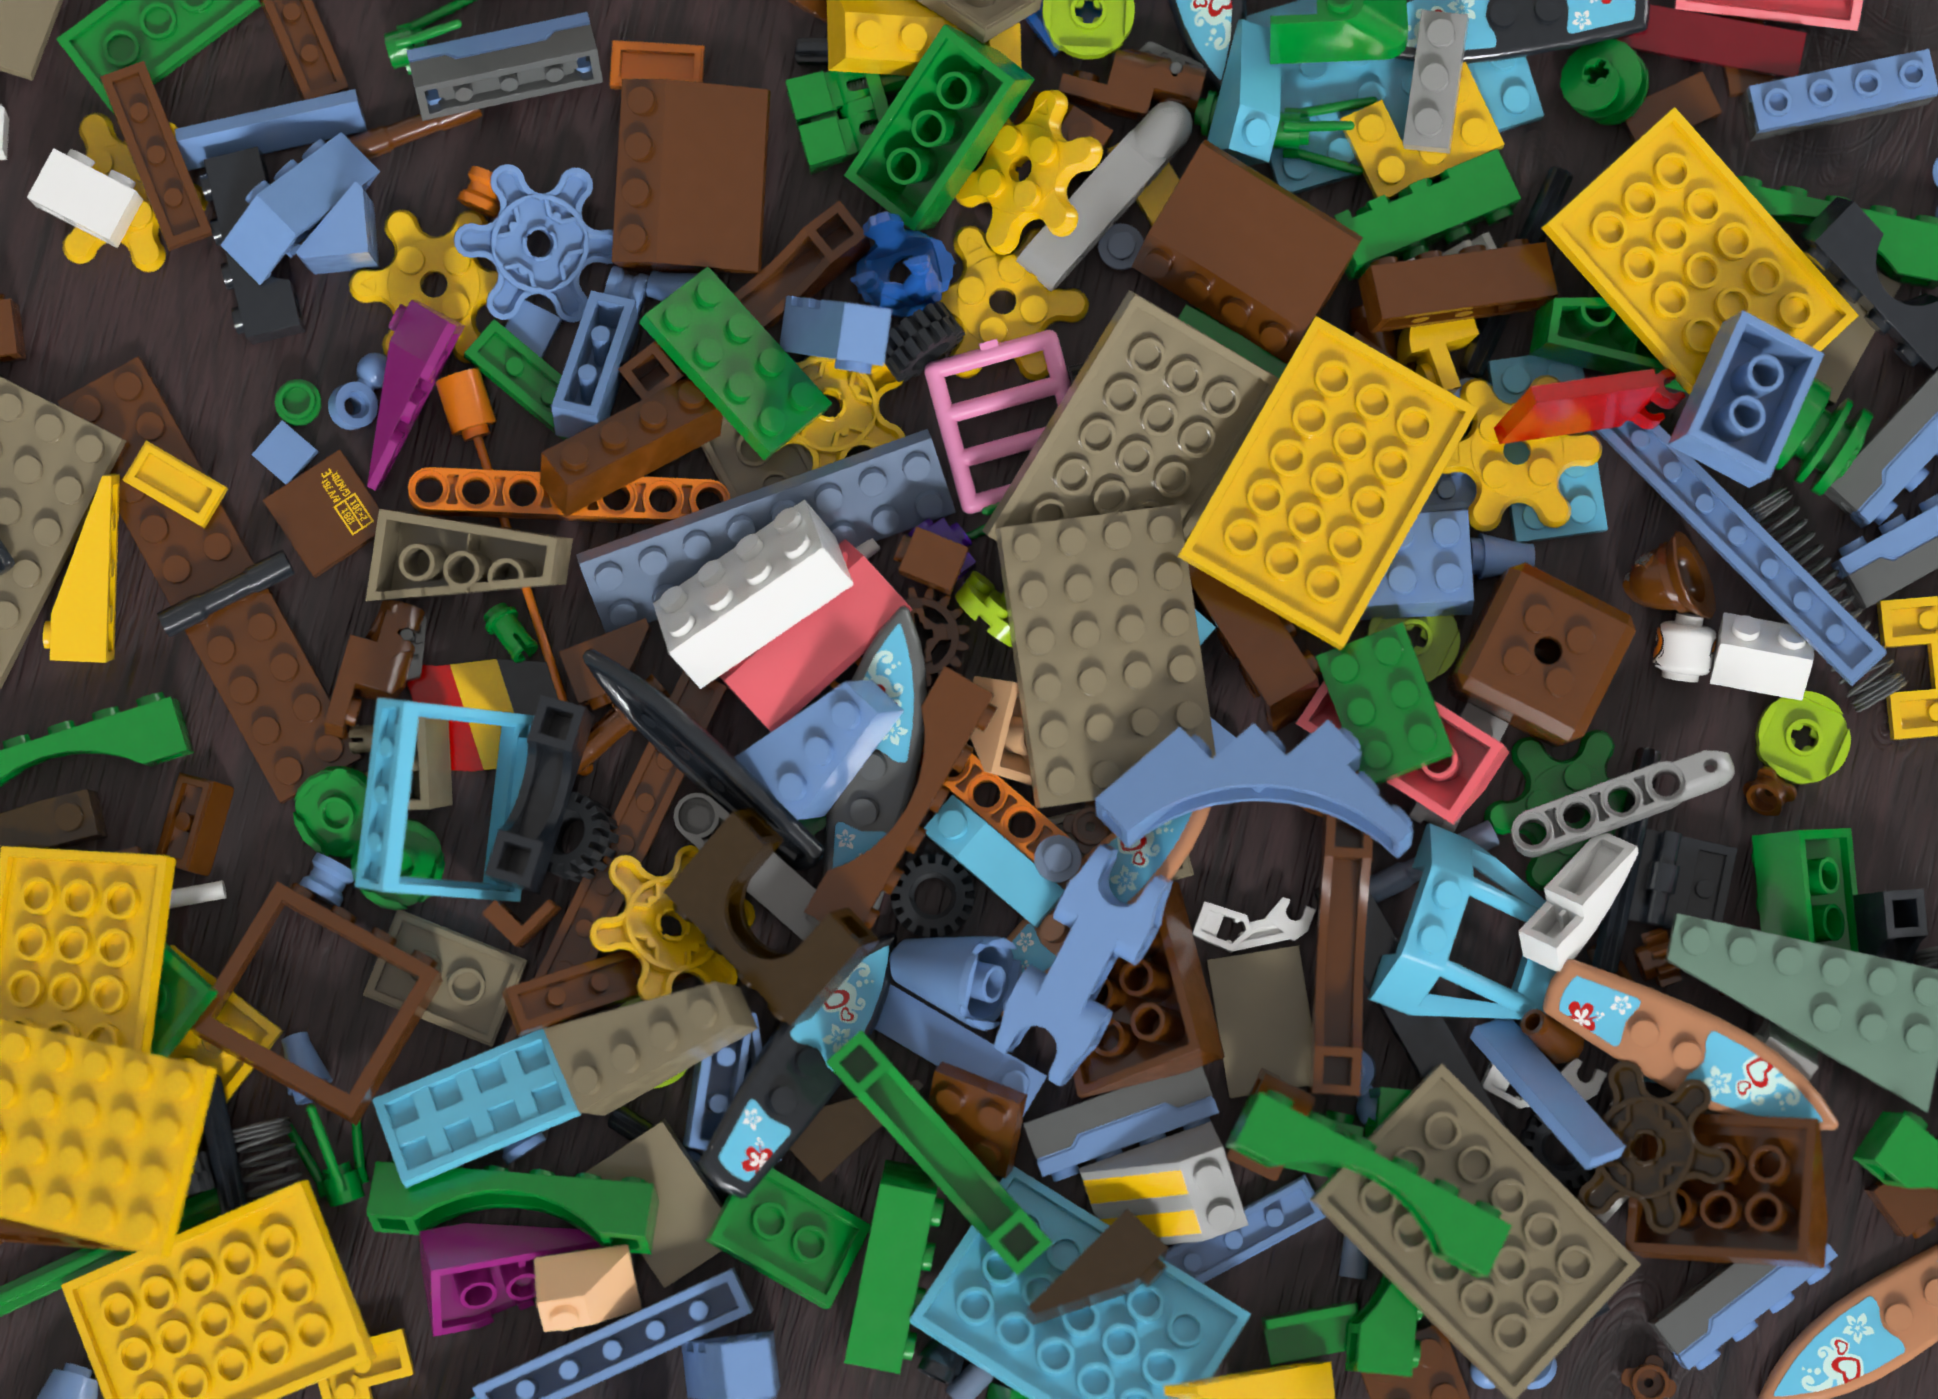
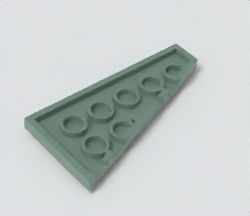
[1665,913,1938,1113]

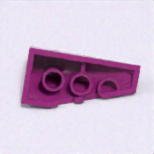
[367,300,465,491]
[419,1223,602,1337]

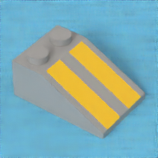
[1079,1121,1248,1245]

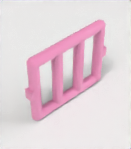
[924,330,1071,514]

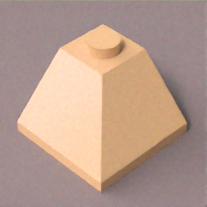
[971,676,1032,786]
[534,1244,642,1332]

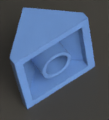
[295,181,379,274]

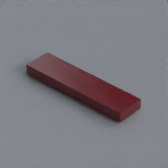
[1616,5,1807,78]

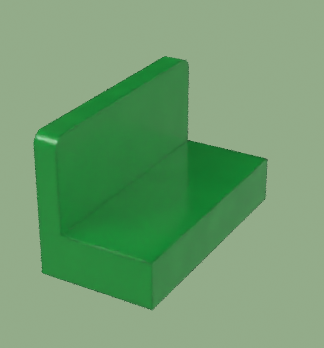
[1261,1300,1359,1365]

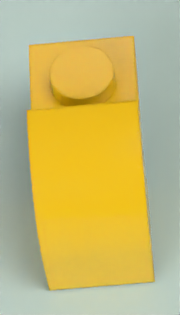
[1397,319,1479,394]

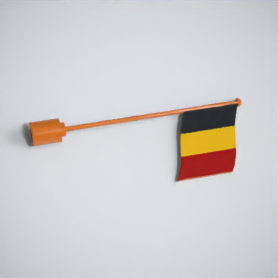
[407,368,594,776]

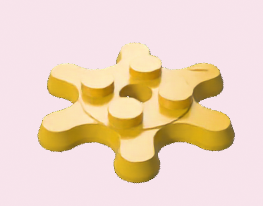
[955,90,1103,255]
[63,113,208,272]
[349,210,498,363]
[940,226,1089,381]
[776,355,905,470]
[1442,375,1602,532]
[590,845,755,1001]

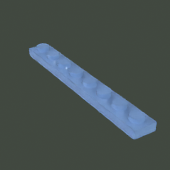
[1596,421,1886,686]

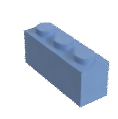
[551,290,639,438]

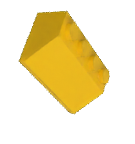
[827,0,1021,76]

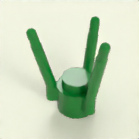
[384,0,476,75]
[1272,96,1378,175]
[288,1104,370,1208]

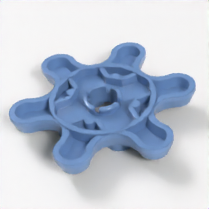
[454,164,613,323]

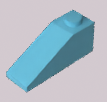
[1207,19,1281,166]
[924,794,1065,928]

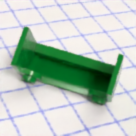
[1269,0,1408,64]

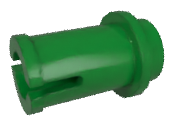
[484,603,539,663]

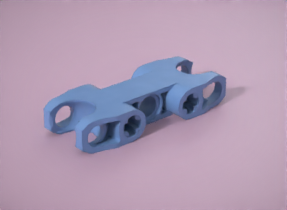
[994,844,1173,1086]

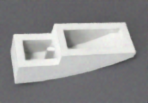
[1519,833,1638,972]

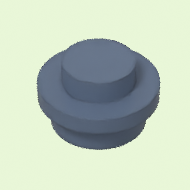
[1098,224,1144,270]
[1034,835,1081,882]

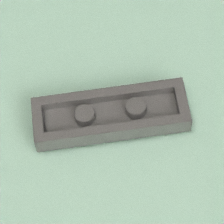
[1403,10,1469,154]

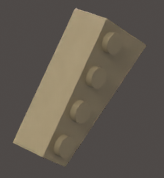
[366,509,573,601]
[543,982,758,1116]

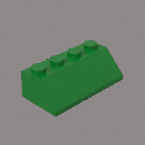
[844,24,1035,231]
[1752,828,1859,1022]

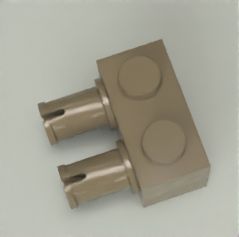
[349,717,453,810]

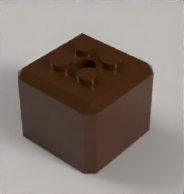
[1446,563,1636,748]

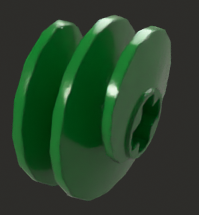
[1560,39,1649,126]

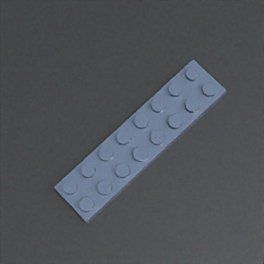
[576,429,956,633]

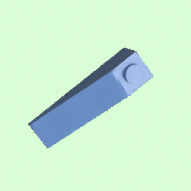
[875,984,1047,1116]

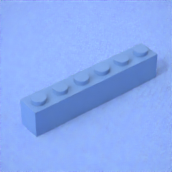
[472,1267,754,1399]

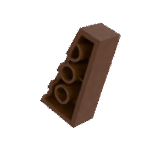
[1188,563,1322,733]

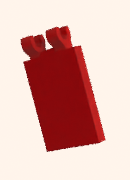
[1494,369,1685,444]

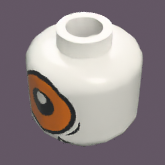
[1653,613,1717,682]

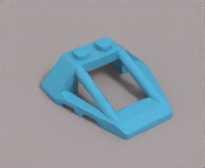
[1368,823,1556,1020]

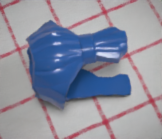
[850,211,956,318]

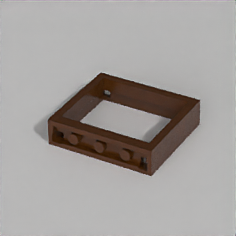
[191,881,443,1126]

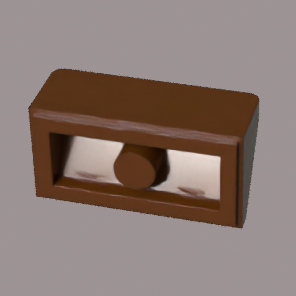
[155,772,234,876]

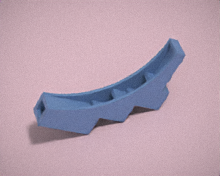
[1095,720,1413,858]

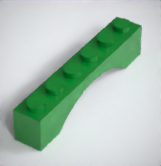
[1736,176,1938,290]
[0,692,194,789]
[826,1030,1053,1275]
[1345,1087,1423,1377]
[1225,1089,1512,1277]
[1852,1110,1938,1190]
[366,1159,659,1254]

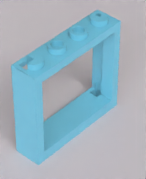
[355,698,534,902]

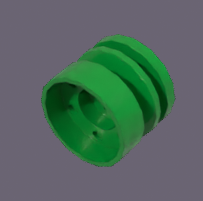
[1775,377,1873,496]

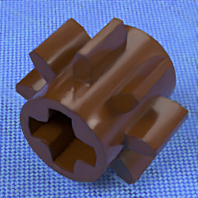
[1633,927,1682,988]

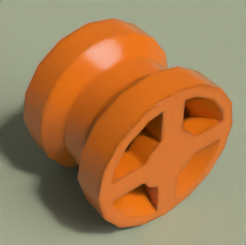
[457,166,500,219]

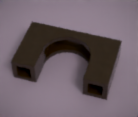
[664,807,880,1026]

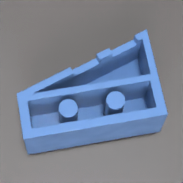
[221,132,380,285]
[779,296,892,374]
[735,680,904,820]
[683,1013,782,1161]
[681,1331,780,1399]

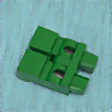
[785,71,907,174]

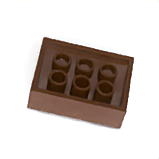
[612,79,771,273]
[1131,139,1363,364]
[1073,880,1225,1098]
[1625,1114,1828,1269]

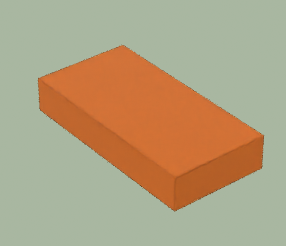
[610,40,705,89]

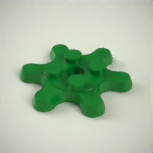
[1484,729,1627,891]

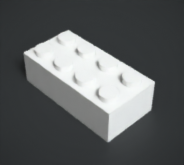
[653,499,854,689]

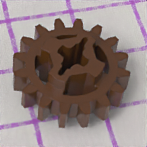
[905,587,970,688]

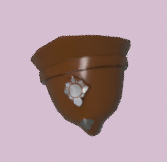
[1622,531,1717,619]

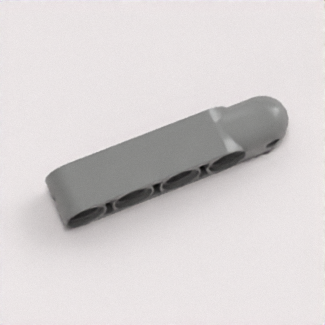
[1016,101,1193,292]
[1511,750,1735,858]
[673,793,820,941]

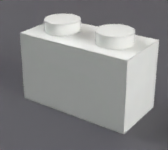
[27,148,143,248]
[1710,612,1814,701]

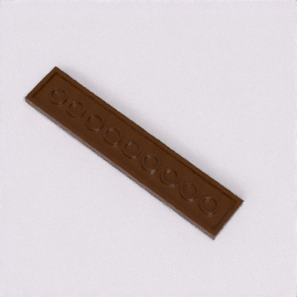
[57,356,364,804]

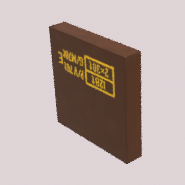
[263,449,380,578]

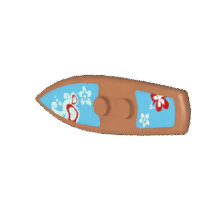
[1000,807,1211,1017]
[1543,959,1839,1130]
[1758,1244,1938,1399]

